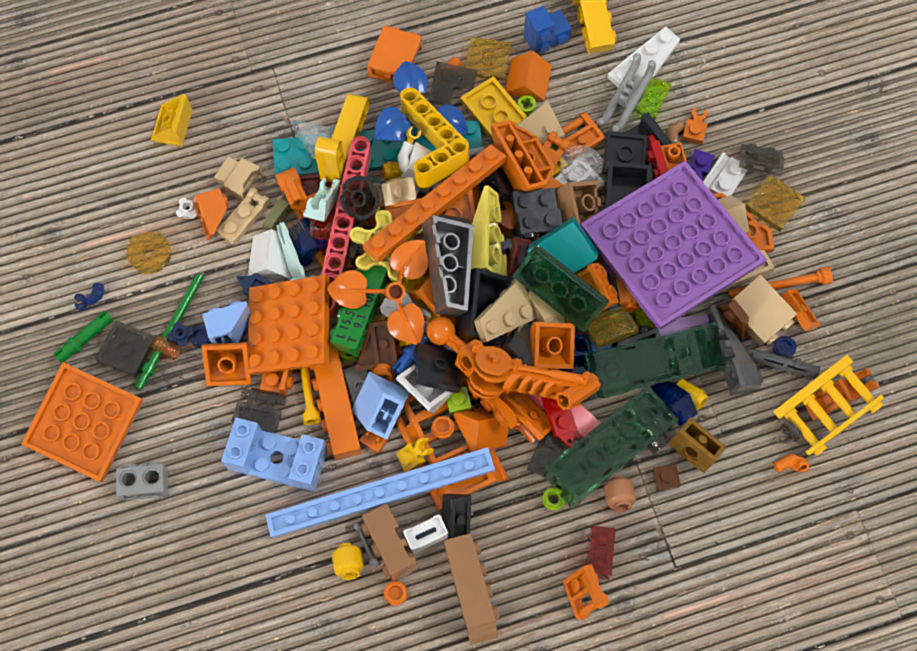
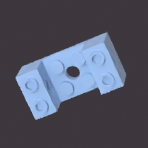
[221,418,328,492]

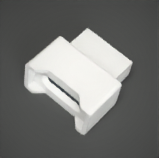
[403,515,448,554]

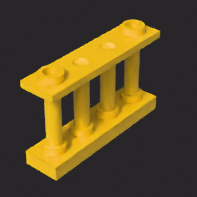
[773,355,885,456]

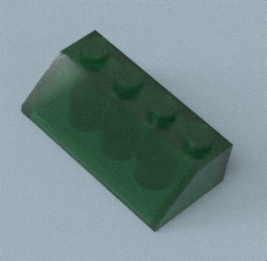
[512,244,610,332]

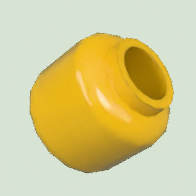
[332,543,364,580]

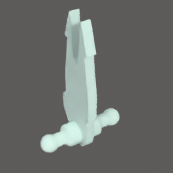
[276,222,316,281]

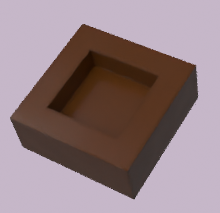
[652,464,681,492]

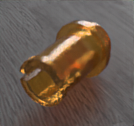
[151,336,181,361]

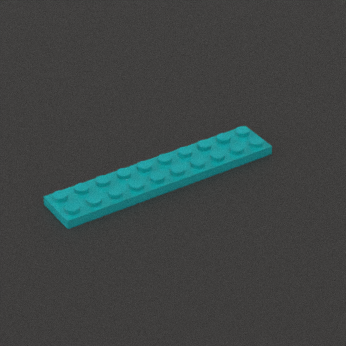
[272,120,482,179]

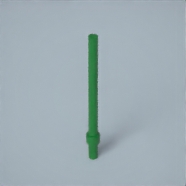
[134,273,204,391]

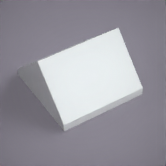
[248,229,296,280]
[396,364,454,414]

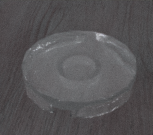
[560,145,603,183]

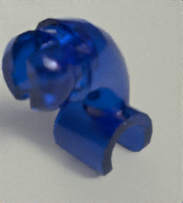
[74,282,105,310]

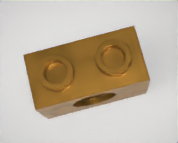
[668,417,727,474]

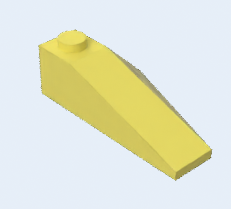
[471,185,507,276]

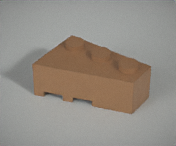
[360,503,419,581]

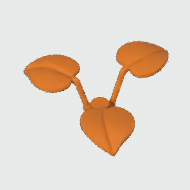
[327,240,428,345]

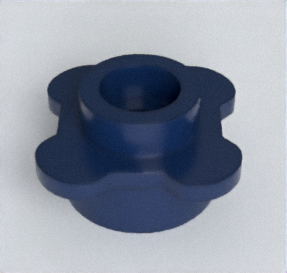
[167,322,194,347]

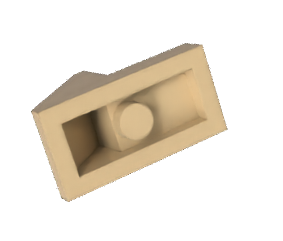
[381,177,417,206]

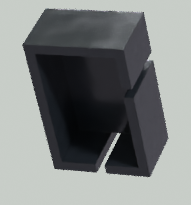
[604,162,652,209]
[455,268,513,346]

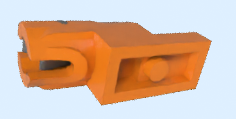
[805,368,880,421]

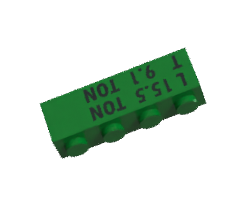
[329,265,389,357]

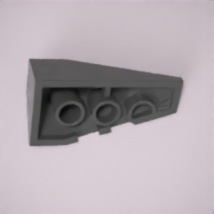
[706,305,763,396]

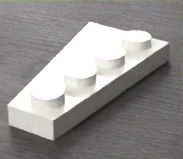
[607,27,680,91]

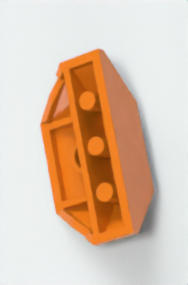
[491,120,555,191]

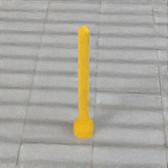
[300,367,321,425]

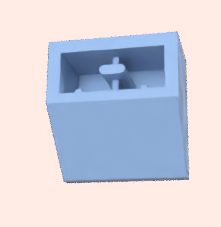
[202,301,251,344]
[352,371,410,439]

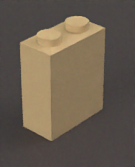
[732,275,797,346]

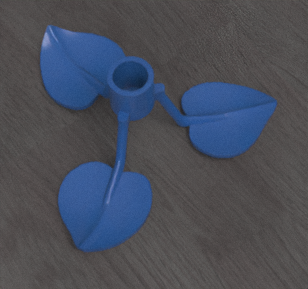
[375,61,468,142]

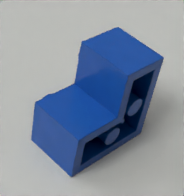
[524,5,572,54]

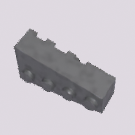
[422,215,474,318]

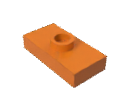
[781,289,821,332]

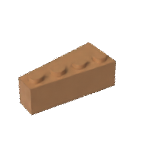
[555,180,603,273]
[444,533,500,645]

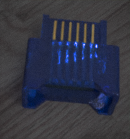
[289,218,328,267]

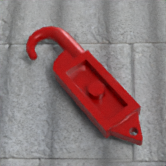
[646,134,668,180]
[541,369,578,448]

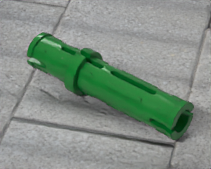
[53,310,114,364]

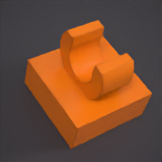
[359,430,391,455]

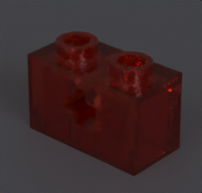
[586,525,616,580]

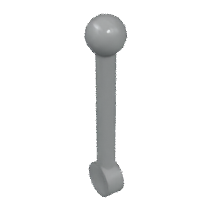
[354,522,378,568]

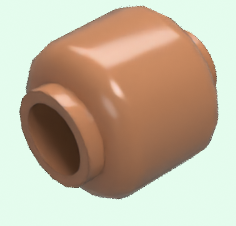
[603,476,636,512]

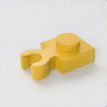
[396,437,434,472]

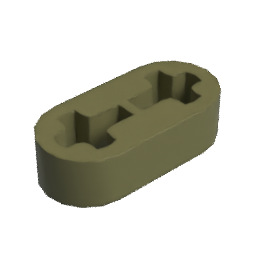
[263,195,293,231]

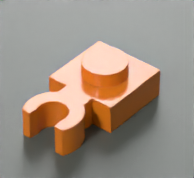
[682,107,708,145]

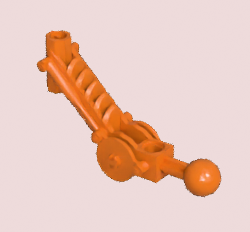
[427,317,601,410]

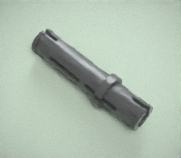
[751,348,821,380]

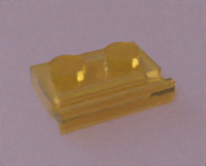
[583,304,639,350]

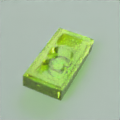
[636,77,672,120]

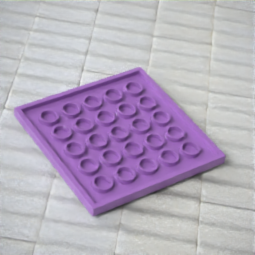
[580,161,767,330]

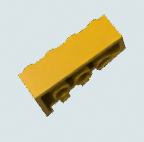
[572,0,617,54]

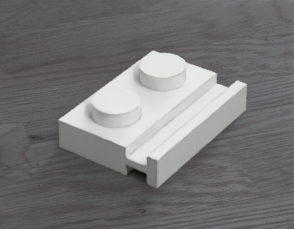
[703,152,750,196]

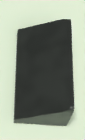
[442,494,471,540]

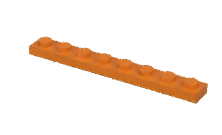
[363,144,507,263]

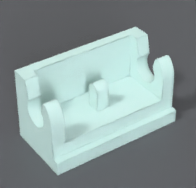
[303,178,340,222]

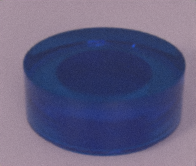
[189,325,211,348]
[773,336,797,358]

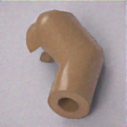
[665,120,685,144]

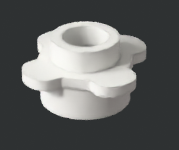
[176,198,197,219]

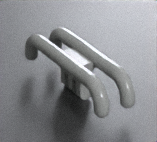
[597,53,656,132]

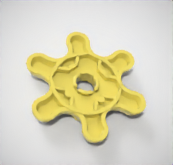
[350,210,423,282]

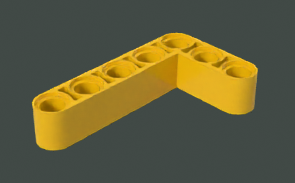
[400,88,470,188]
[315,94,370,184]

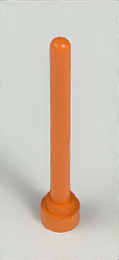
[727,266,833,298]

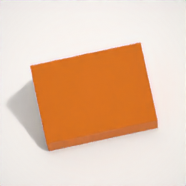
[505,51,552,102]
[521,322,575,369]
[201,342,252,386]
[453,407,509,452]

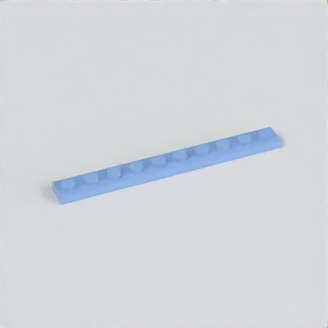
[266,447,495,538]

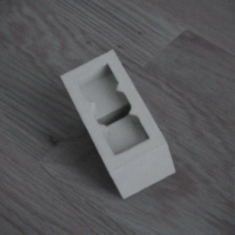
[116,462,168,501]

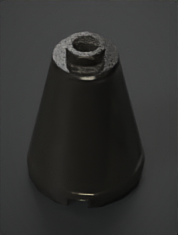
[340,176,389,220]

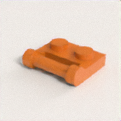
[561,112,606,161]
[563,564,609,621]

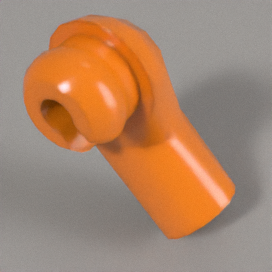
[773,454,809,473]

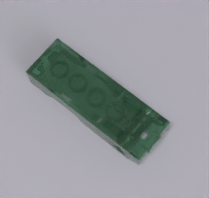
[585,322,725,398]
[542,386,679,509]

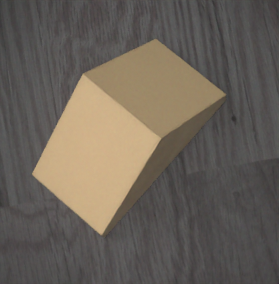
[718,195,749,234]

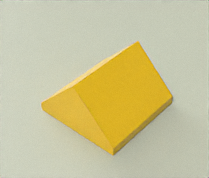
[151,94,193,146]

